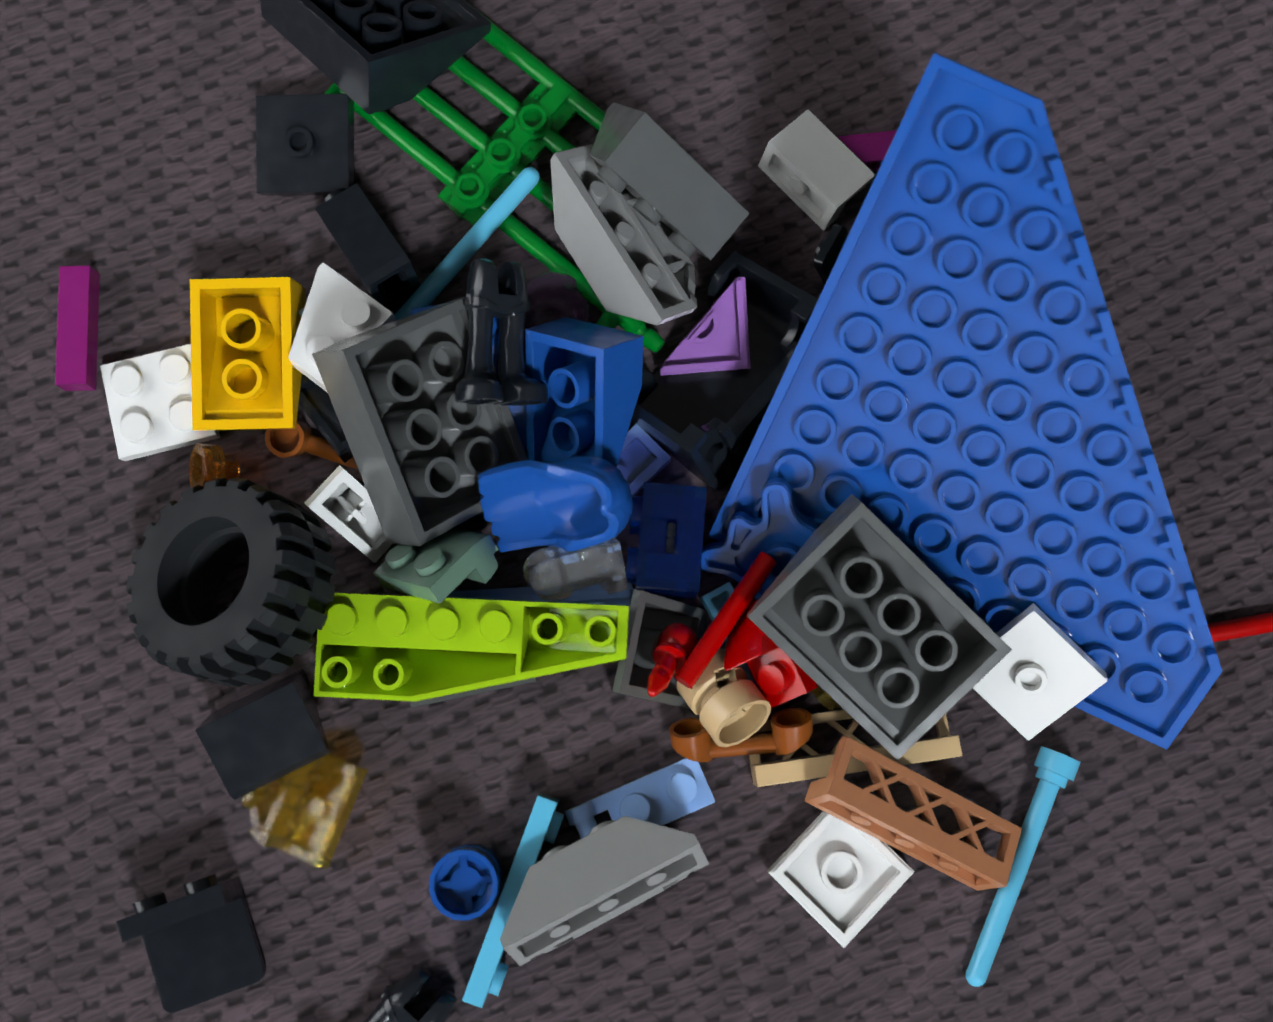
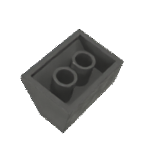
[590,102,750,260]

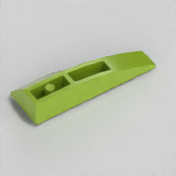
[313,593,630,702]

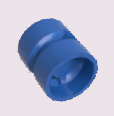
[429,843,504,921]

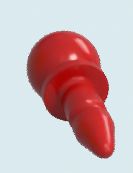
[647,623,698,697]

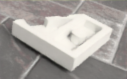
[288,263,396,393]

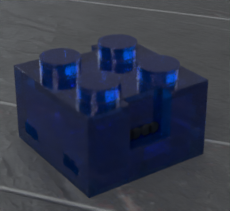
[626,482,707,601]

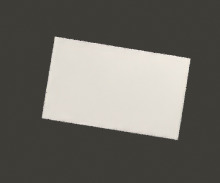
[758,109,875,231]

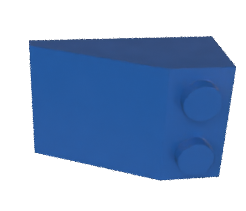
[525,317,643,468]

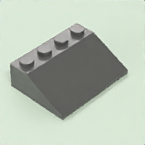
[312,296,528,546]
[747,494,1012,760]

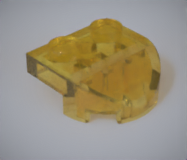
[242,753,368,868]

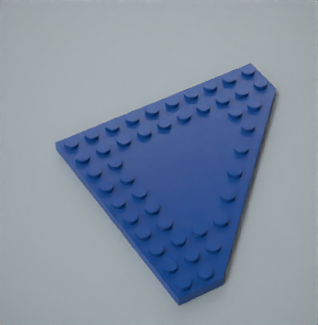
[708,52,1223,750]

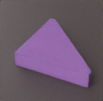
[659,277,751,376]

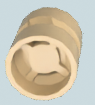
[677,648,771,747]

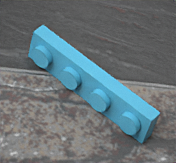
[462,793,565,1008]

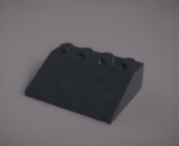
[261,0,491,115]

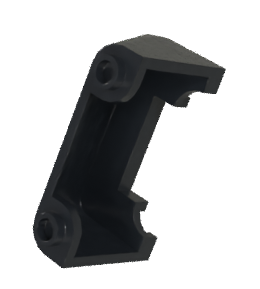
[631,251,818,490]

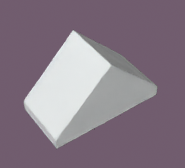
[305,465,392,563]

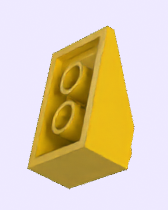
[190,277,306,431]

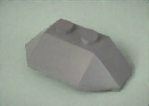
[550,144,697,325]
[500,816,709,966]

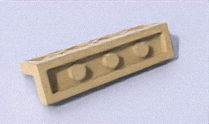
[749,709,962,787]

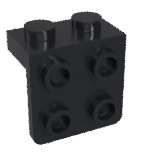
[116,874,266,1013]

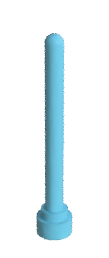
[394,167,540,320]
[965,746,1081,987]

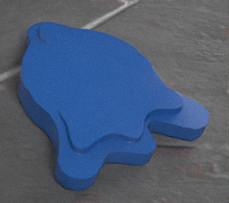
[698,478,820,600]

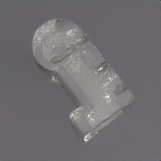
[523,538,628,602]

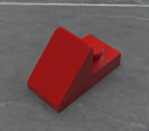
[724,599,818,708]

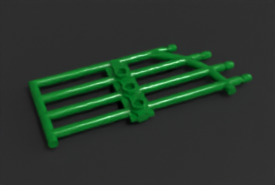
[324,0,665,353]

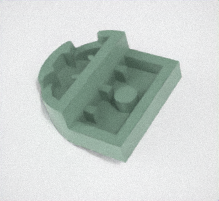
[373,528,499,604]

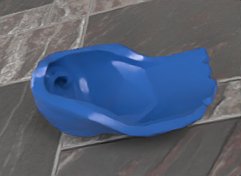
[478,456,634,553]

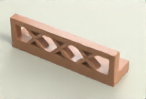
[804,736,1022,891]

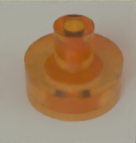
[189,443,240,488]

